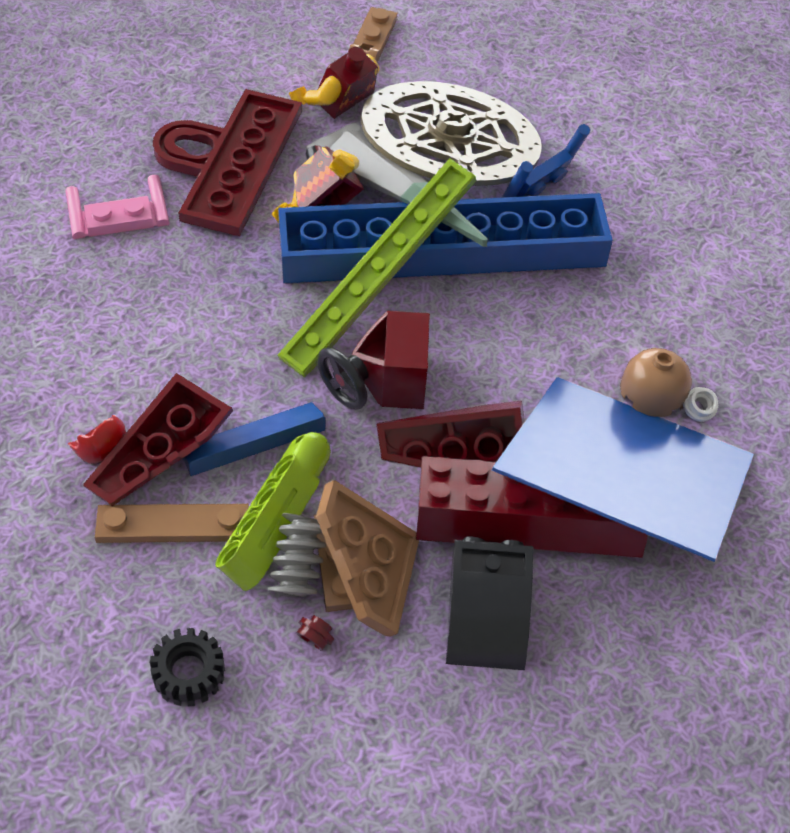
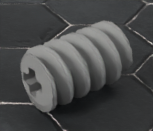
[267,513,326,597]

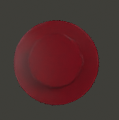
[296,615,335,651]

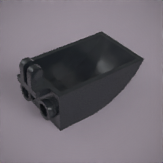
[446,537,534,671]

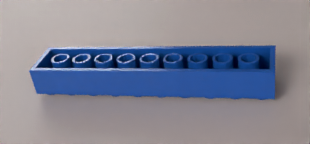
[278,193,613,283]

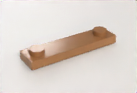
[95,503,249,543]

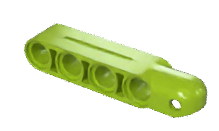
[215,432,331,591]

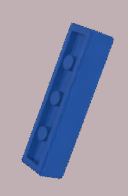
[183,402,326,476]

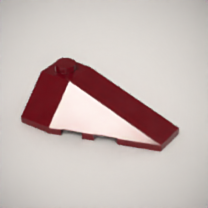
[83,373,233,506]
[376,400,525,467]

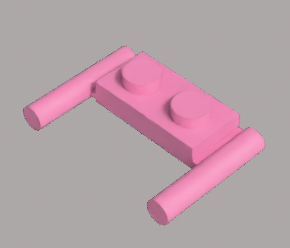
[65,175,169,239]

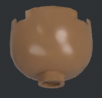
[620,348,692,417]

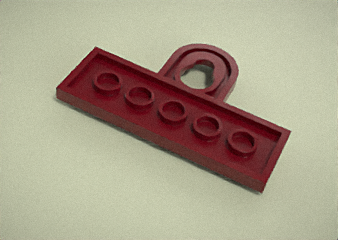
[153,89,302,237]

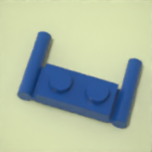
[501,124,590,198]

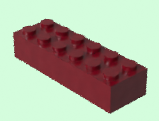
[416,456,648,558]

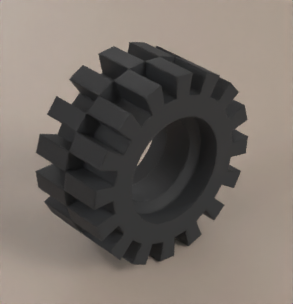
[150,628,225,707]

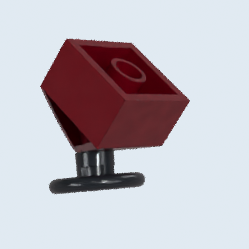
[317,311,430,410]

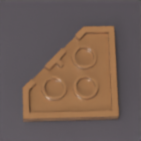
[316,480,419,637]

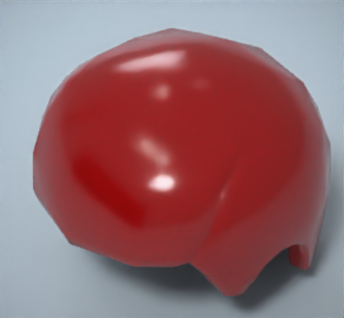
[68,415,126,464]

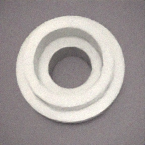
[683,387,718,422]

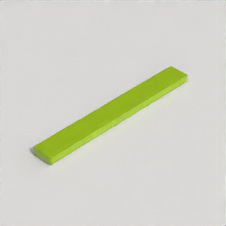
[278,158,476,378]

